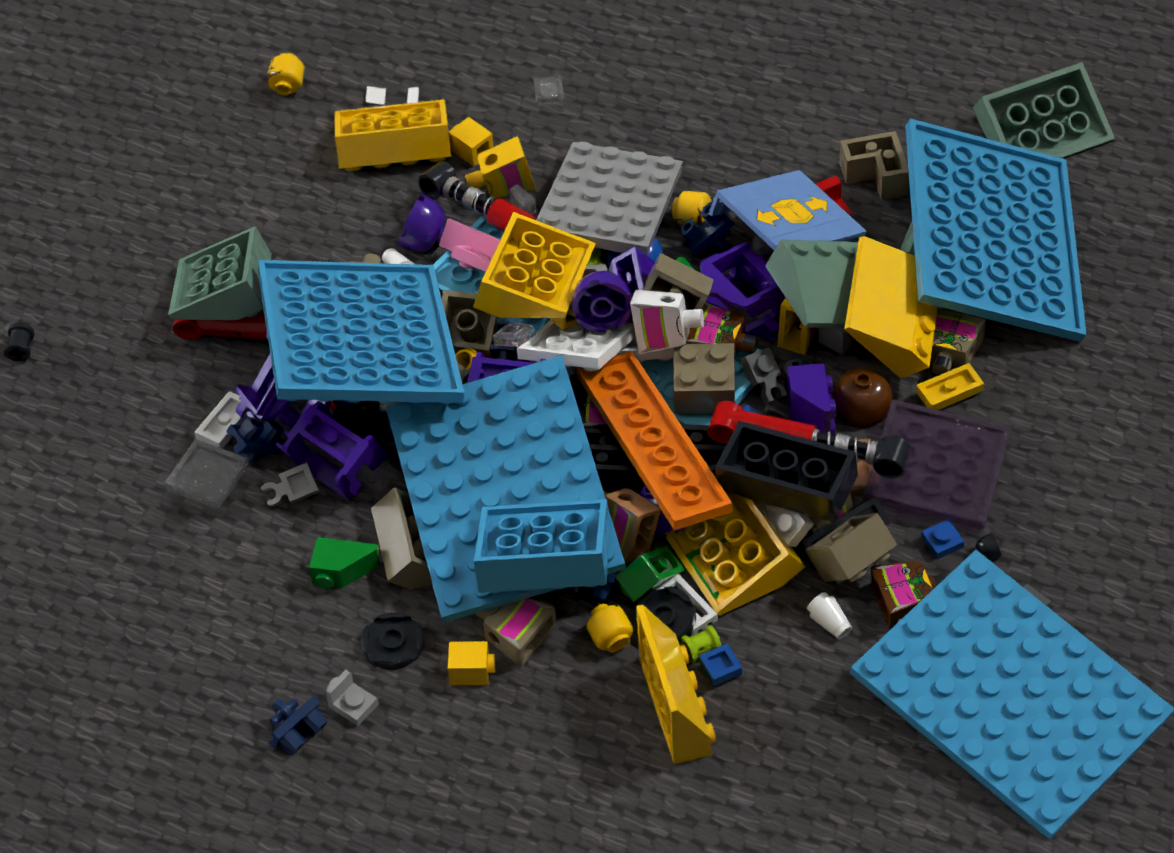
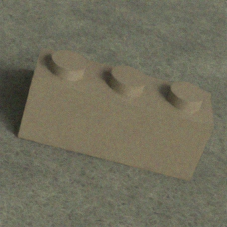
[371,487,432,589]

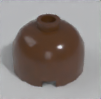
[833,368,892,428]

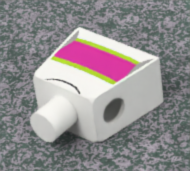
[630,290,704,355]

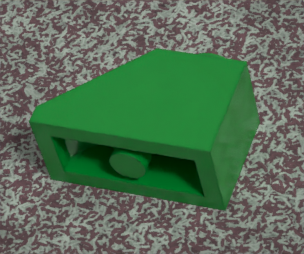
[309,537,381,589]
[615,546,685,602]

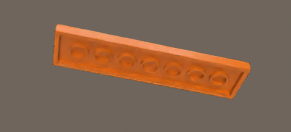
[576,350,732,531]

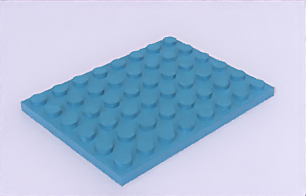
[905,118,1086,342]
[258,260,464,404]
[386,355,626,623]
[850,550,1174,840]

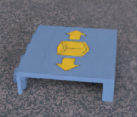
[708,170,867,250]

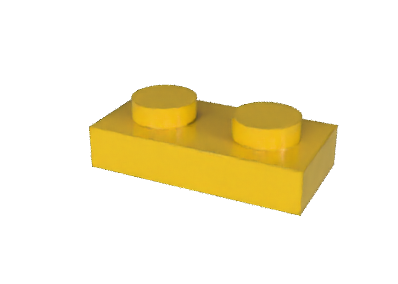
[916,363,984,413]

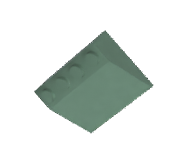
[973,62,1115,158]
[168,226,272,320]
[765,239,858,328]

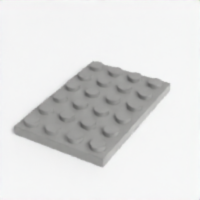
[536,142,683,256]

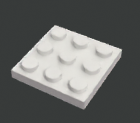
[517,320,636,371]

